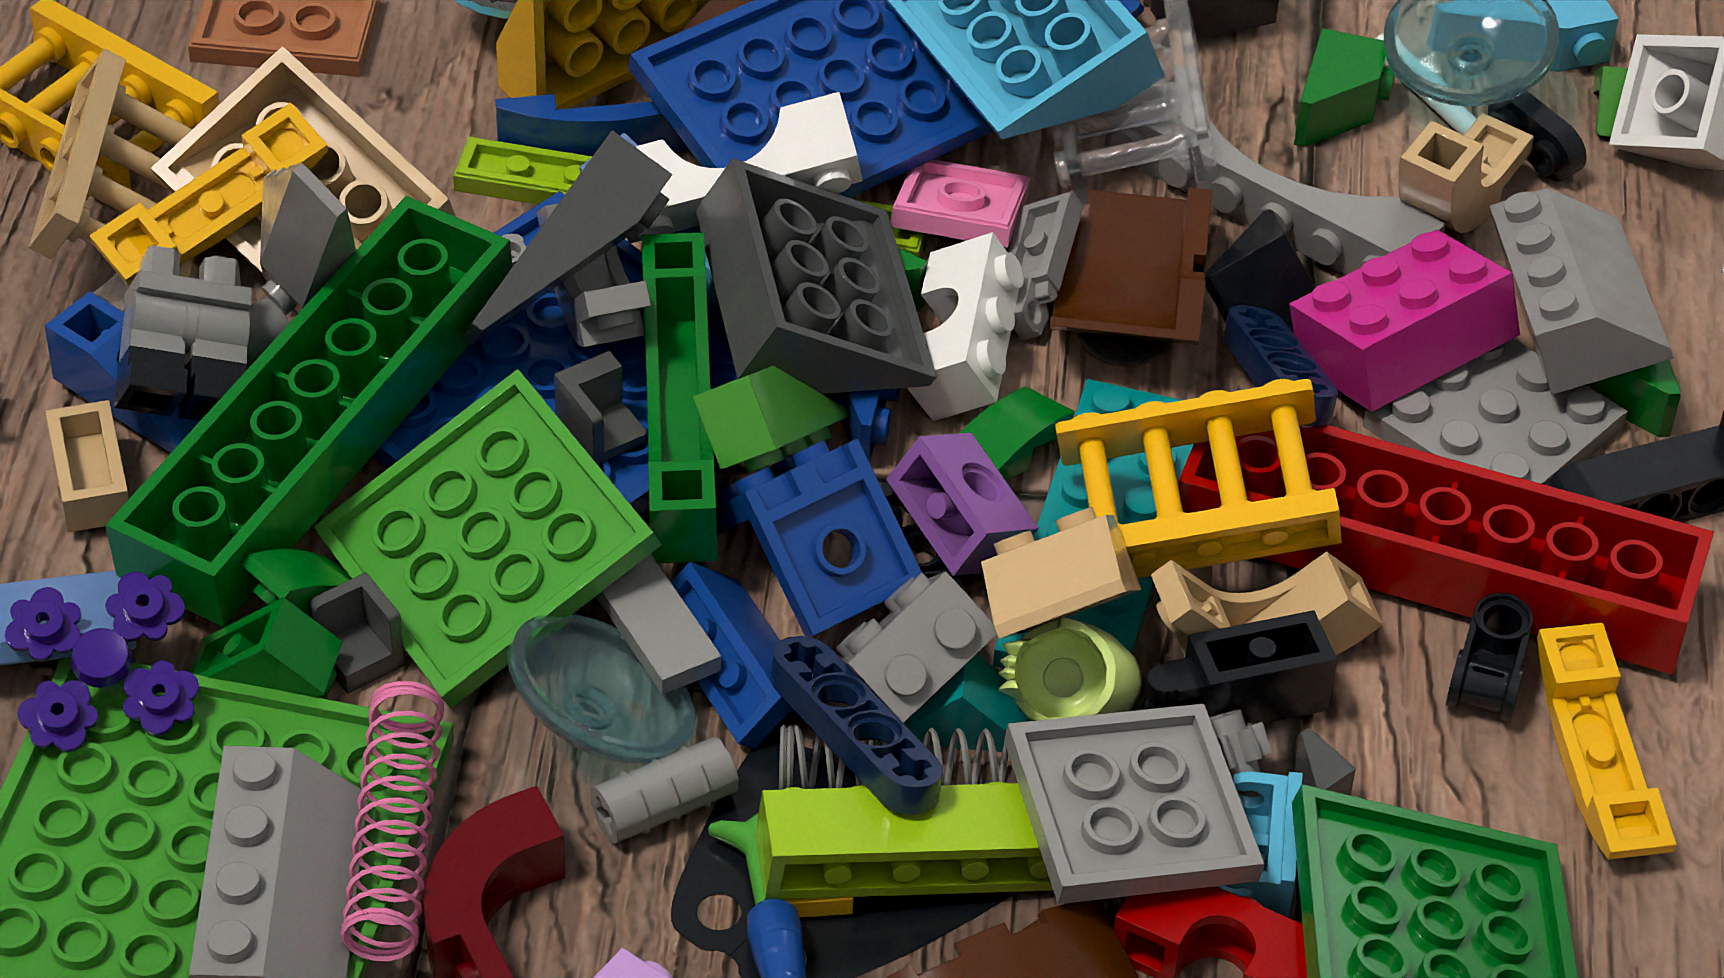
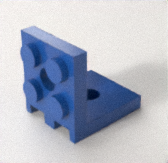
[716,438,922,637]

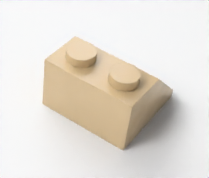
[981,507,1142,639]

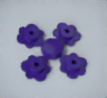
[5,572,199,752]

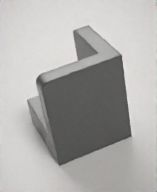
[554,351,646,464]
[309,572,405,694]

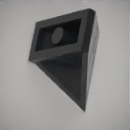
[1205,210,1316,330]

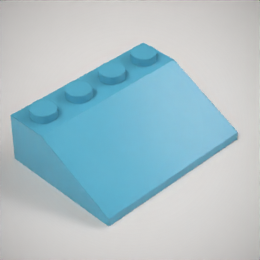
[886,0,1165,140]

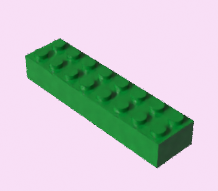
[105,196,513,627]

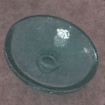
[1384,0,1559,106]
[507,614,696,764]

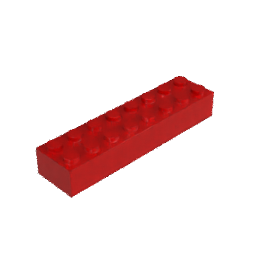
[1178,425,1714,675]

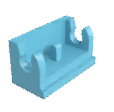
[1218,771,1303,917]

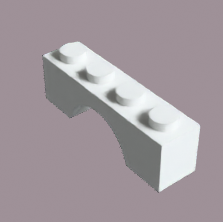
[627,92,863,244]

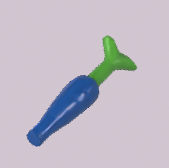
[708,812,806,978]

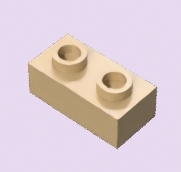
[45,400,129,532]

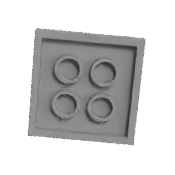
[1363,338,1627,485]
[1004,704,1264,904]

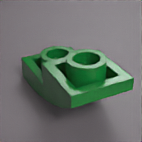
[959,386,1075,480]
[241,549,352,617]

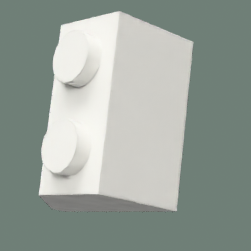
[1609,34,1724,170]

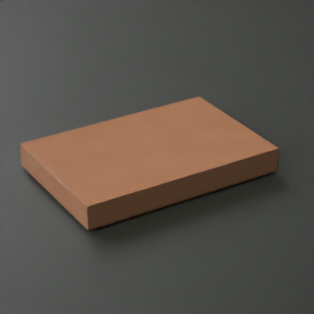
[188,0,381,77]

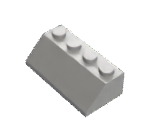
[1489,188,1673,395]
[189,746,369,978]

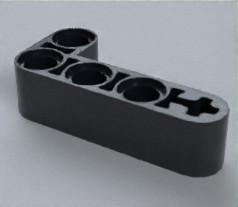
[1547,410,1724,522]

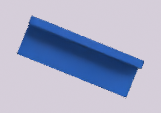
[671,562,799,749]

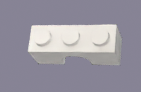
[907,232,1024,421]

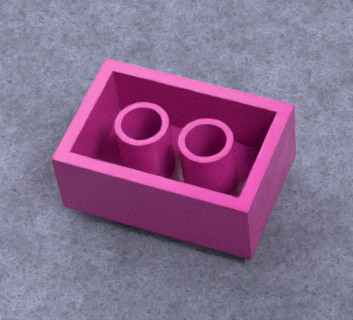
[1289,229,1520,412]

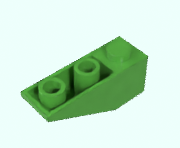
[693,366,849,473]

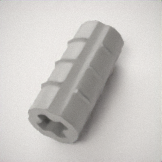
[590,736,739,844]

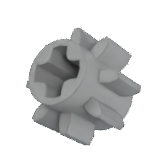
[1209,709,1272,779]

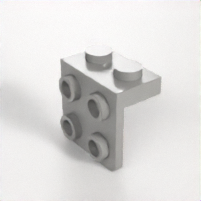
[836,571,997,723]

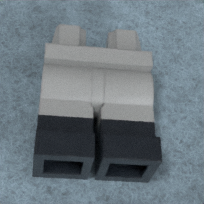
[114,245,252,421]

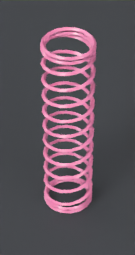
[340,681,444,961]

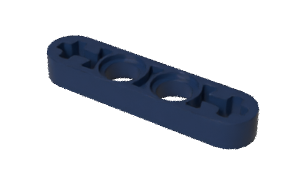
[1223,305,1338,426]
[770,636,943,815]

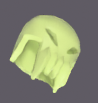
[999,617,1142,721]

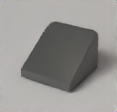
[1294,728,1356,796]

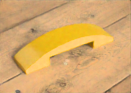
[89,102,328,285]
[1537,623,1677,860]

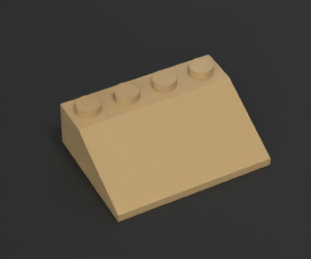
[151,46,456,276]

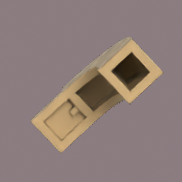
[1398,112,1534,233]
[1151,551,1383,657]

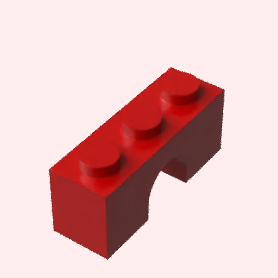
[1114,886,1307,978]

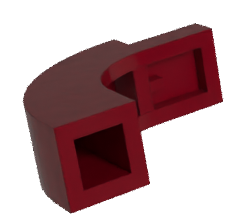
[423,786,565,978]

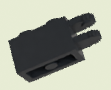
[1141,610,1337,724]

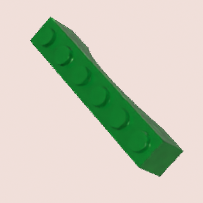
[642,232,718,563]

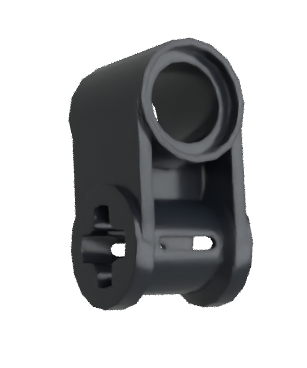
[1446,593,1533,723]

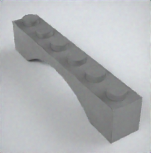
[1105,78,1446,276]

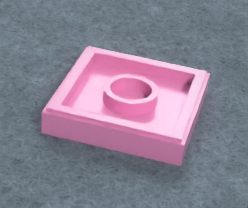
[890,159,1030,248]

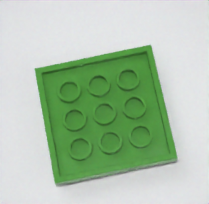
[312,369,662,708]

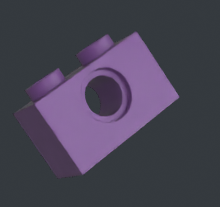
[886,433,1039,576]

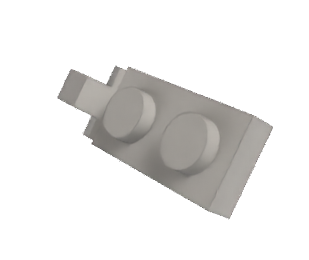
[1008,191,1084,341]

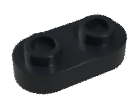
[1488,86,1587,182]

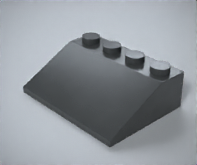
[696,158,937,394]

